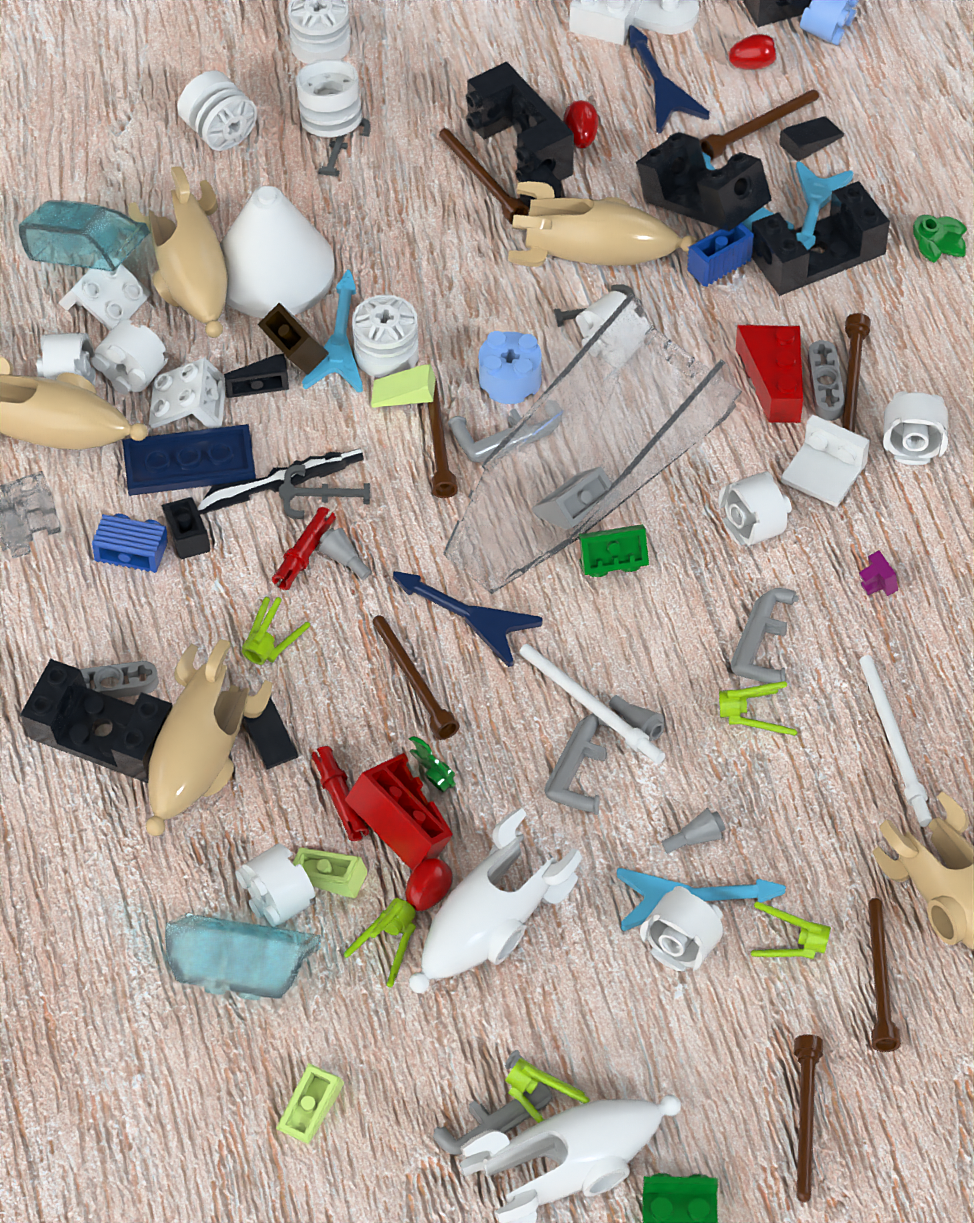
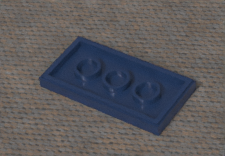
[122,424,256,496]

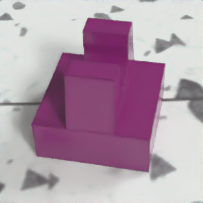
[859,550,898,596]

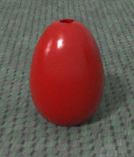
[728,34,777,70]
[563,100,599,149]
[405,858,453,911]

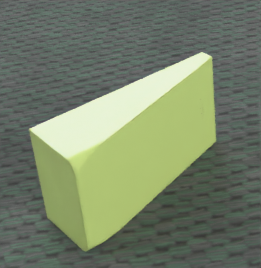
[371,364,436,408]
[292,847,367,898]
[276,1063,345,1144]

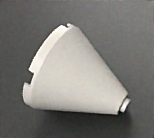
[220,186,335,318]

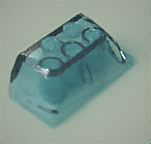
[19,200,150,272]
[165,913,322,1000]

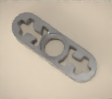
[807,340,844,421]
[80,661,159,698]

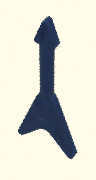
[629,25,710,133]
[393,571,543,667]

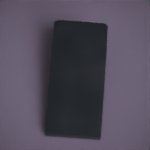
[779,116,844,162]
[224,353,289,398]
[161,497,211,559]
[242,697,298,770]

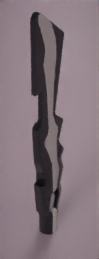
[197,448,364,514]

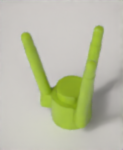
[242,597,310,665]
[719,681,797,736]
[343,898,416,988]
[751,901,831,960]
[505,1057,590,1123]

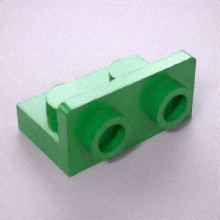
[579,524,649,577]
[642,1173,718,1223]

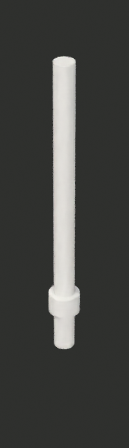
[520,644,665,764]
[859,655,932,827]

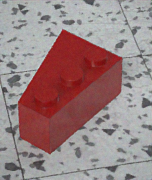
[735,325,803,423]
[345,753,453,871]

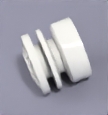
[288,0,350,64]
[296,59,362,137]
[177,70,257,151]
[352,295,419,379]

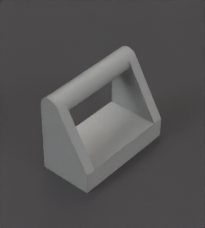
[532,466,618,530]

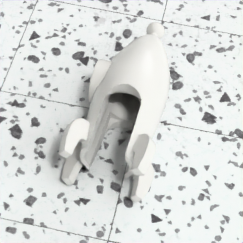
[409,808,582,993]
[459,1095,681,1223]

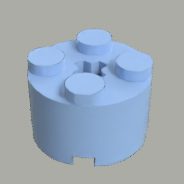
[800,0,859,46]
[479,331,542,404]

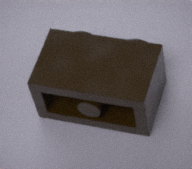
[257,302,329,375]

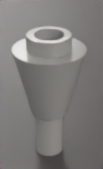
[319,528,372,580]
[609,695,664,741]
[661,808,726,854]

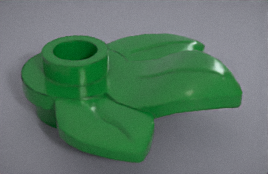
[913,214,967,263]
[408,736,456,793]

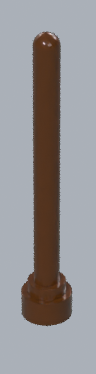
[700,89,819,160]
[439,128,529,224]
[842,313,871,433]
[427,376,458,498]
[373,615,460,740]
[868,898,901,1052]
[794,1034,823,1203]

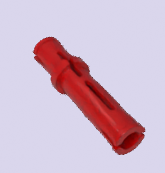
[272,507,336,590]
[311,746,369,841]

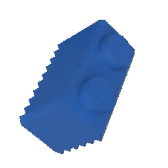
[687,223,754,287]
[92,514,168,573]

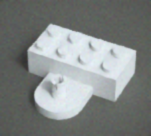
[569,0,699,45]

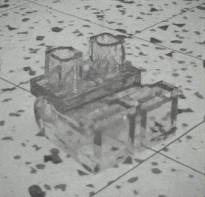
[0,471,61,558]

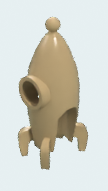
[129,166,228,338]
[508,182,697,267]
[0,356,148,450]
[145,639,273,836]
[872,791,974,951]

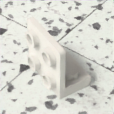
[58,251,151,331]
[148,357,226,429]
[781,414,870,507]

